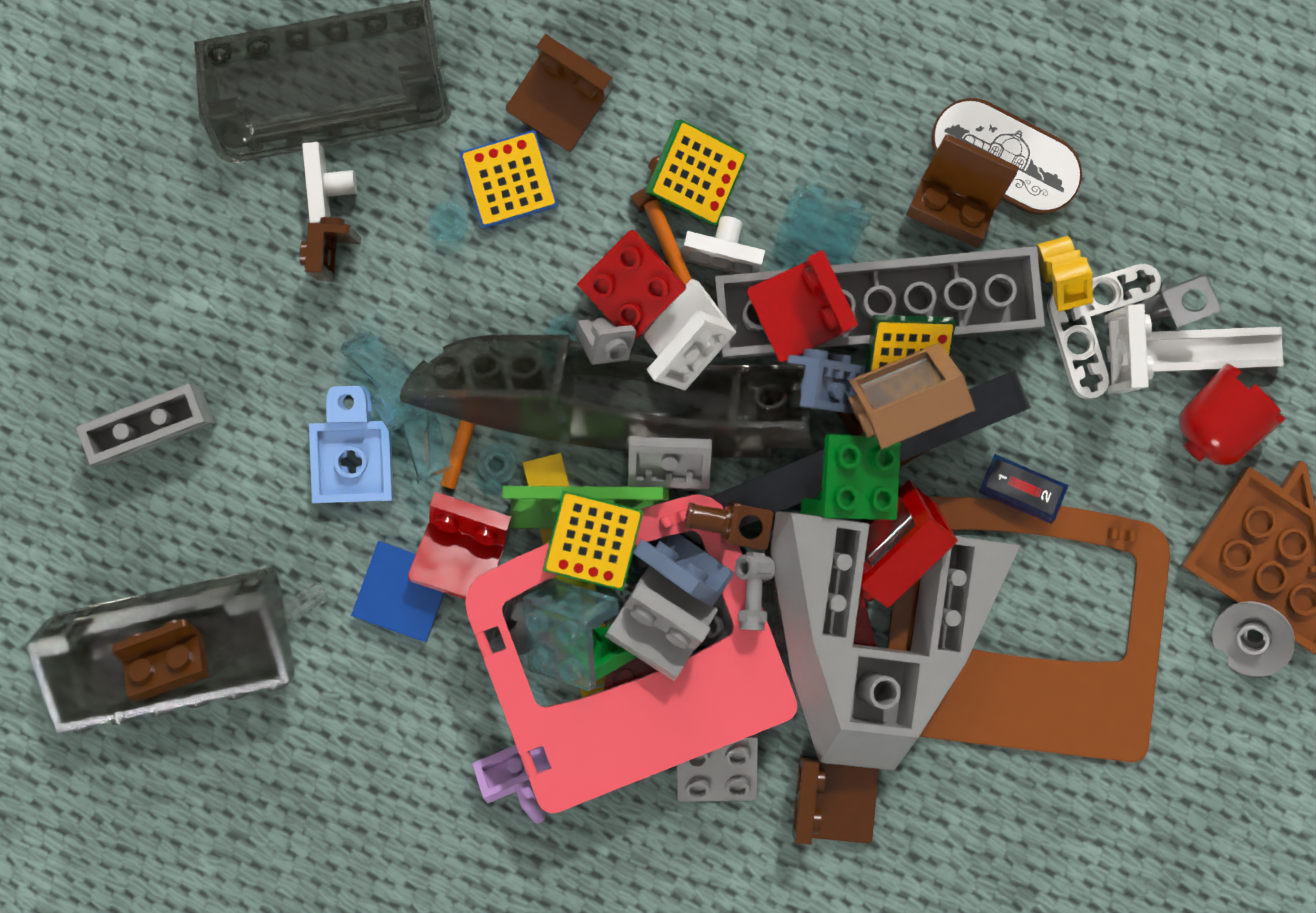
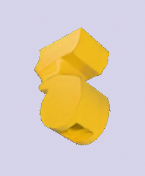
[1036,236,1093,312]

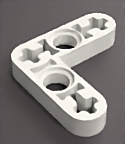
[1047,264,1161,399]

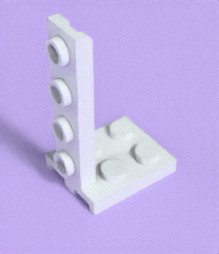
[1104,304,1284,394]

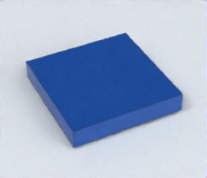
[351,541,445,643]

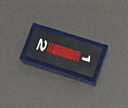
[978,454,1069,524]

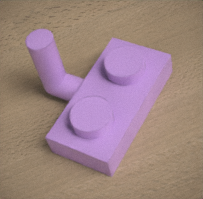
[472,745,551,823]

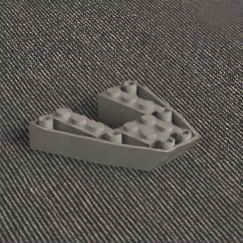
[770,511,1020,770]

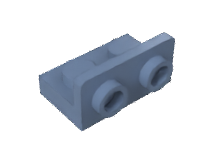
[787,349,866,414]
[633,534,734,607]

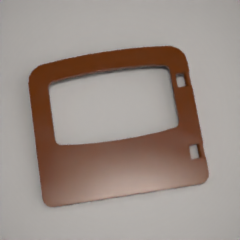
[887,497,1170,762]

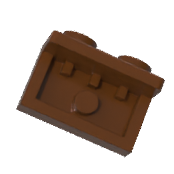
[299,217,361,282]

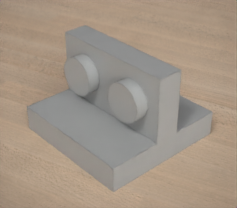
[605,565,718,681]

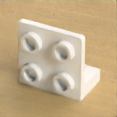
[644,279,736,390]

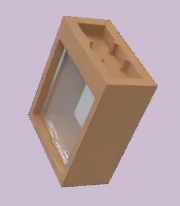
[848,343,975,449]

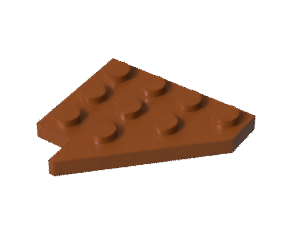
[1180,461,1316,655]

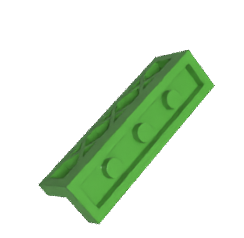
[503,486,671,529]

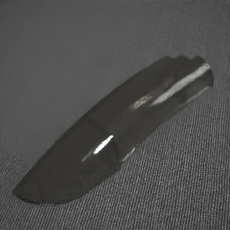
[399,334,815,458]

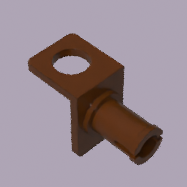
[685,502,774,550]

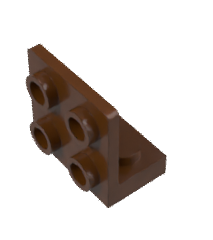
[506,34,614,152]
[906,134,1019,248]
[792,755,879,845]

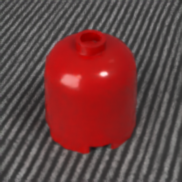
[1179,363,1286,466]

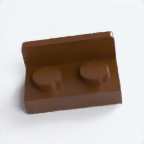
[112,619,209,703]

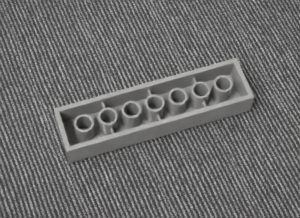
[714,246,1045,361]

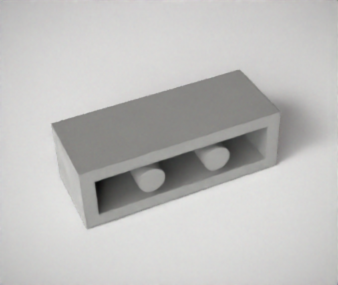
[76,383,215,466]

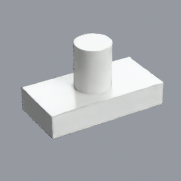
[302,142,357,223]
[682,216,765,274]

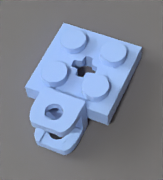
[309,386,394,503]

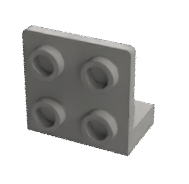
[628,435,712,491]
[677,734,758,802]

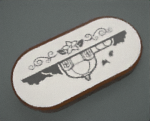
[931,98,1082,215]

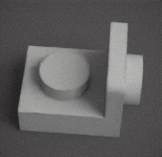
[574,317,636,365]

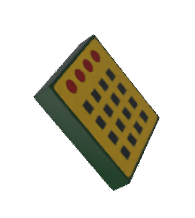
[865,315,956,374]

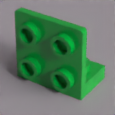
[801,434,901,520]

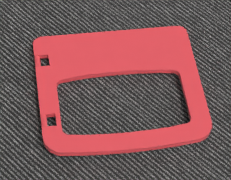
[465,495,798,813]

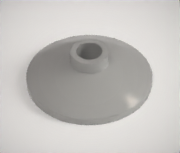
[1212,601,1295,677]

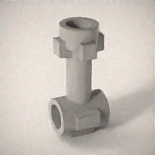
[735,552,775,630]

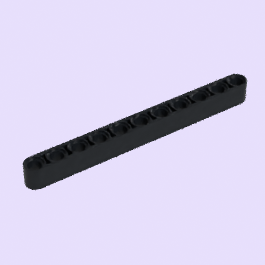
[628,370,1031,574]

